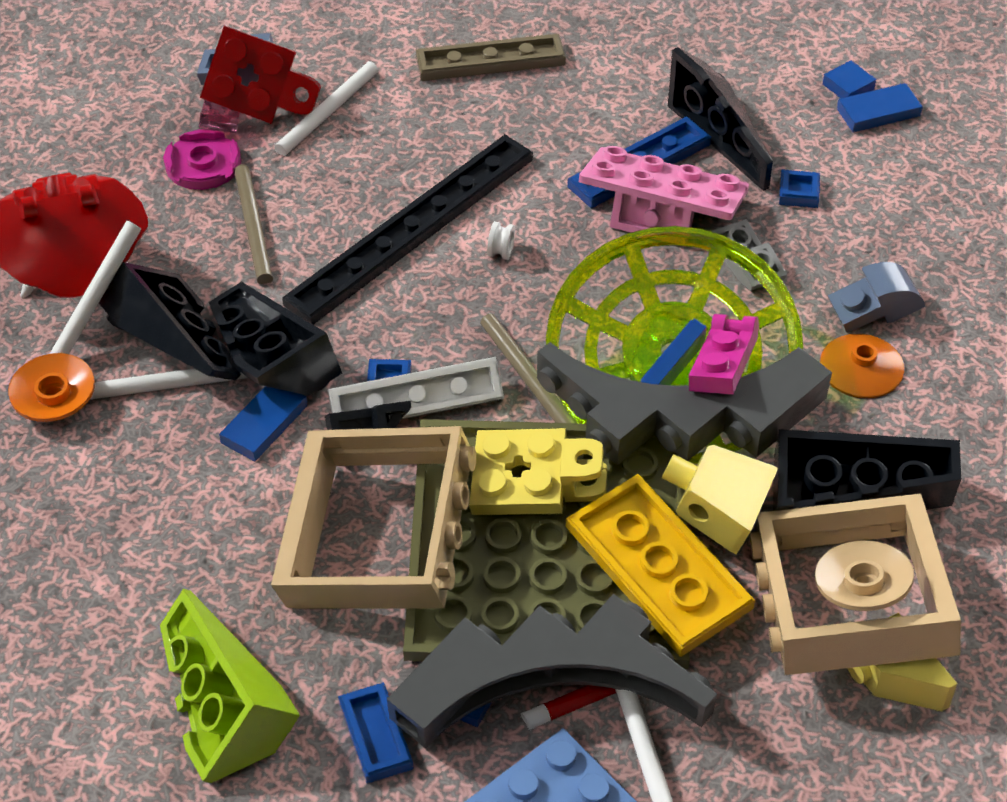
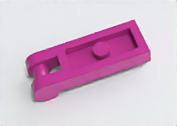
[688,314,759,395]

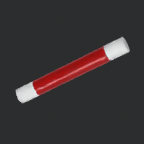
[521,685,617,730]

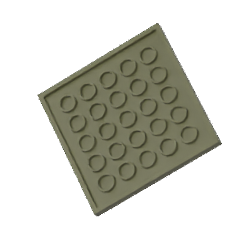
[403,419,690,669]

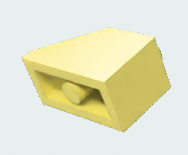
[848,613,958,711]

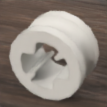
[487,221,515,260]

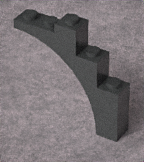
[537,342,832,465]
[387,594,717,748]

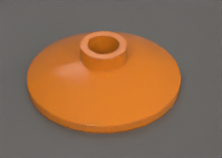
[820,334,904,399]
[8,353,95,422]

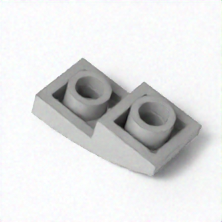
[709,219,787,291]

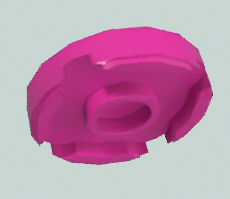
[163,129,241,190]

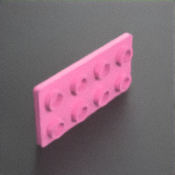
[579,146,749,247]

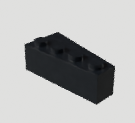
[773,429,961,511]

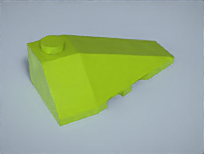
[160,588,300,783]

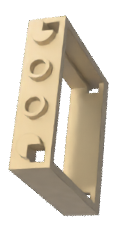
[271,426,476,609]
[749,493,961,675]

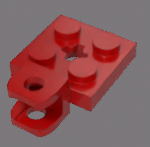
[199,25,321,124]

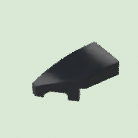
[325,401,412,430]

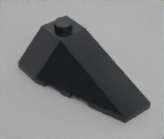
[668,47,773,191]
[99,262,241,381]
[208,281,342,396]

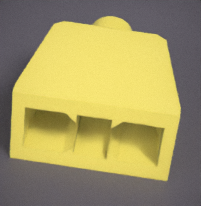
[661,445,778,554]

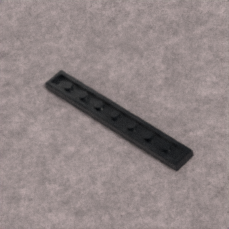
[282,134,533,325]

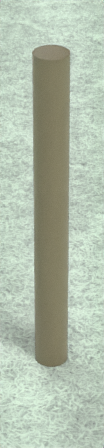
[234,165,273,284]
[480,313,577,423]

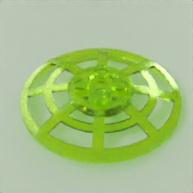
[546,226,803,464]

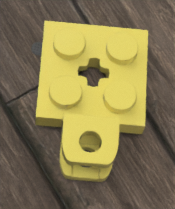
[469,428,608,515]

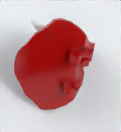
[0,172,148,298]

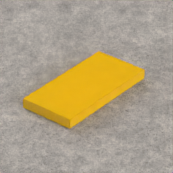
[566,474,755,658]

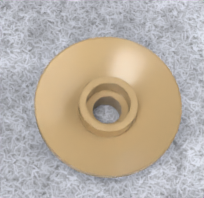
[815,541,914,611]

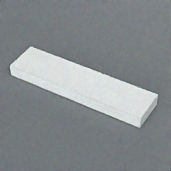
[327,357,504,419]

